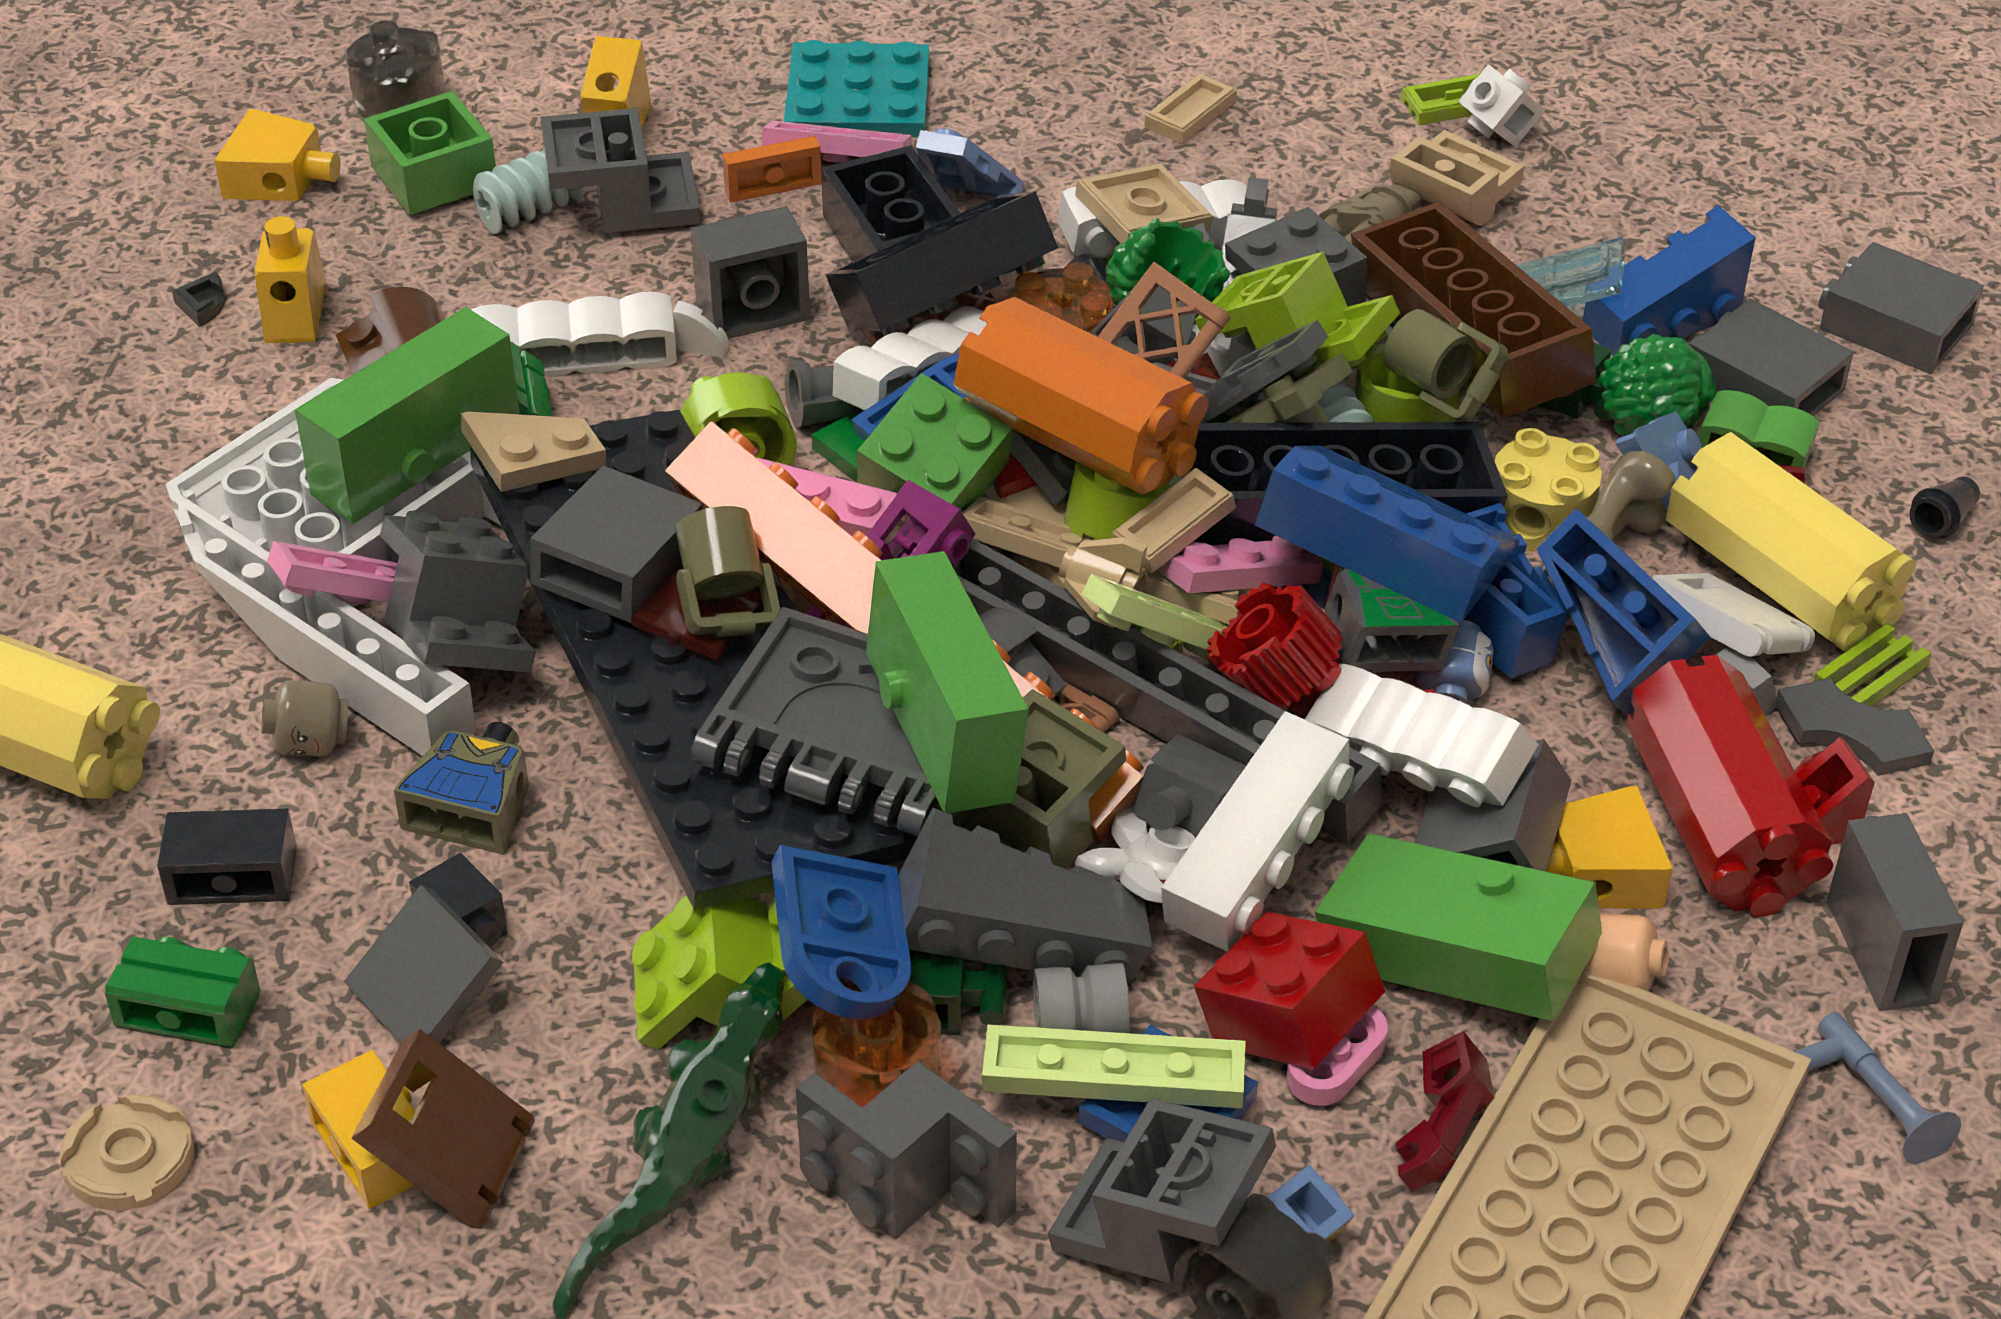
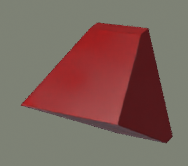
[1794,737,1875,845]

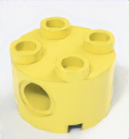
[1495,428,1602,552]

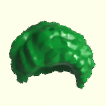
[1106,218,1230,325]
[1599,334,1716,435]

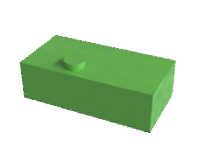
[295,307,520,524]
[866,551,1029,813]
[1314,833,1602,1021]

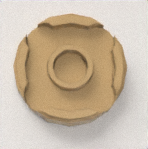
[60,1094,195,1211]

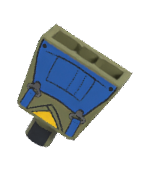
[394,722,529,855]

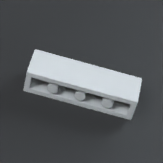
[1161,711,1354,951]

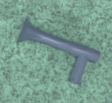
[1794,1012,1961,1164]

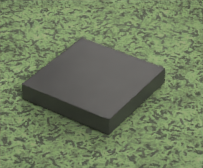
[344,884,504,1043]

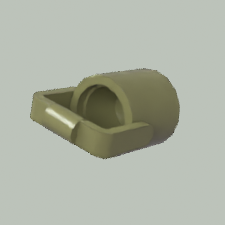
[1383,309,1508,422]
[675,506,781,637]

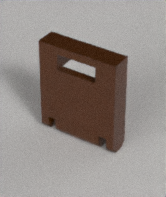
[351,1029,535,1227]

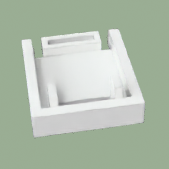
[1652,573,1815,657]

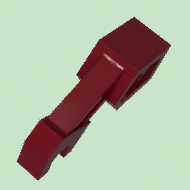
[1395,1031,1495,1192]

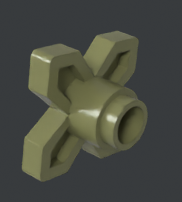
[1225,353,1353,423]

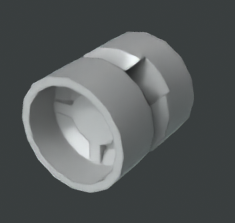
[1033,963,1130,1033]

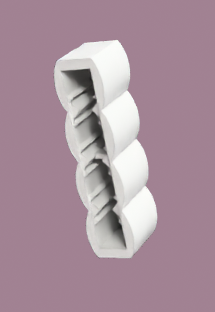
[1057,180,1247,259]
[471,292,677,377]
[833,306,987,410]
[1305,664,1539,807]

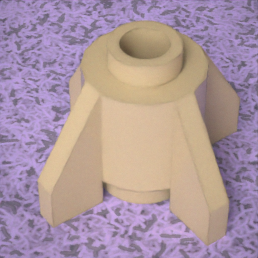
[1059,537,1152,628]

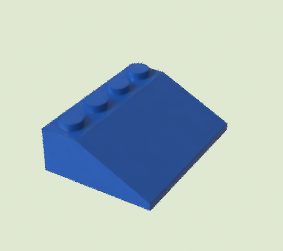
[1255,446,1521,624]

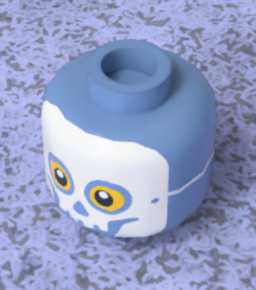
[1415,620,1494,704]

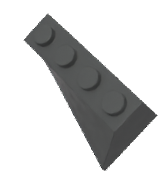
[898,808,1153,985]

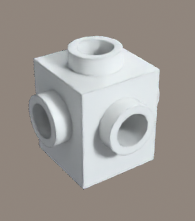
[1458,64,1545,146]

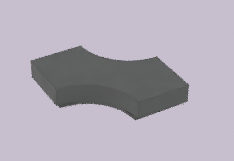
[1776,678,1934,776]

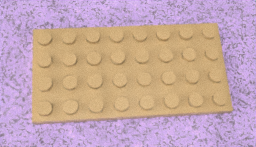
[1363,970,1811,1319]

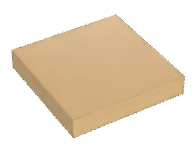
[1075,163,1213,243]

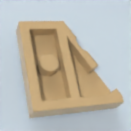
[461,412,606,492]

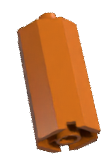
[953,297,1209,495]

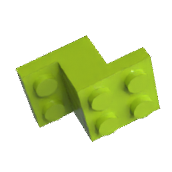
[1195,252,1400,380]
[632,896,808,1050]

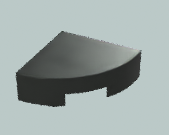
[172,272,225,327]

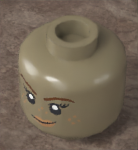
[261,680,348,758]

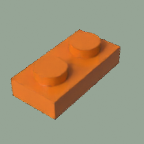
[722,136,822,203]

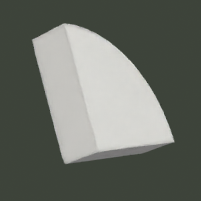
[673,301,730,358]

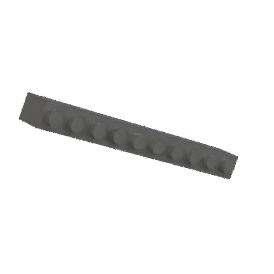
[887,539,1382,845]

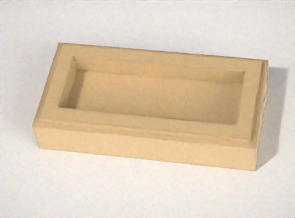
[1145,74,1237,144]
[1112,468,1236,573]

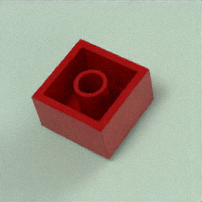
[1194,912,1385,1070]

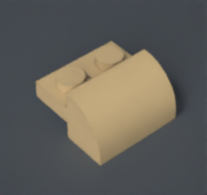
[1390,130,1524,226]

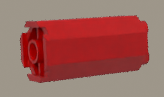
[1626,654,1833,917]

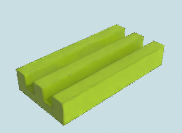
[1401,73,1481,126]
[1813,623,1932,707]

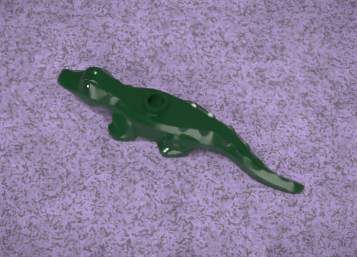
[552,962,785,1319]

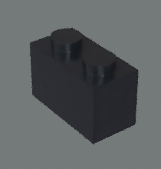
[157,808,297,905]

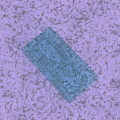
[1517,237,1626,307]

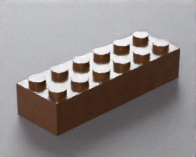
[1351,201,1596,418]

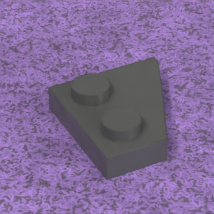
[1204,319,1328,421]

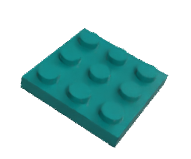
[784,40,930,137]

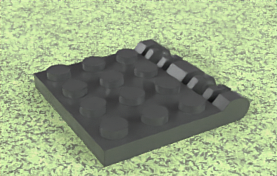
[691,607,939,837]

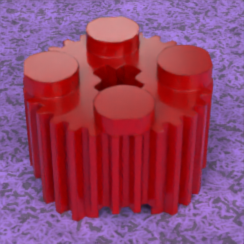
[1207,582,1343,711]

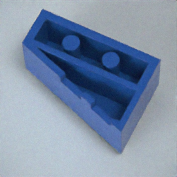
[1583,205,1756,356]
[1464,503,1569,678]
[1536,508,1710,717]

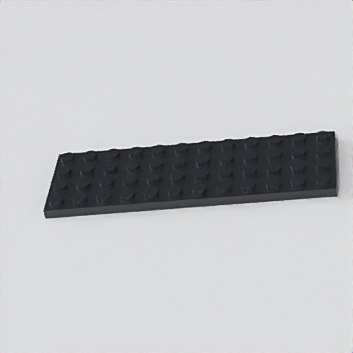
[470,409,918,910]

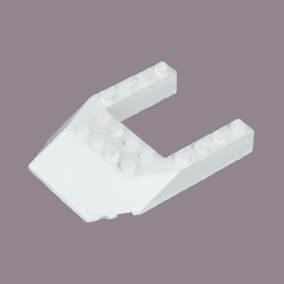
[165,378,501,756]

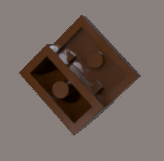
[336,287,446,374]

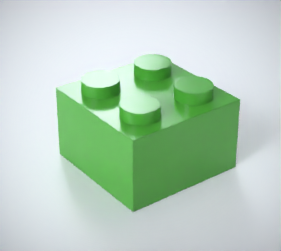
[364,91,496,215]
[857,373,1012,512]

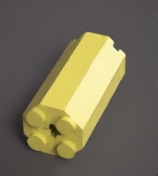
[1665,432,1916,652]
[0,634,160,799]

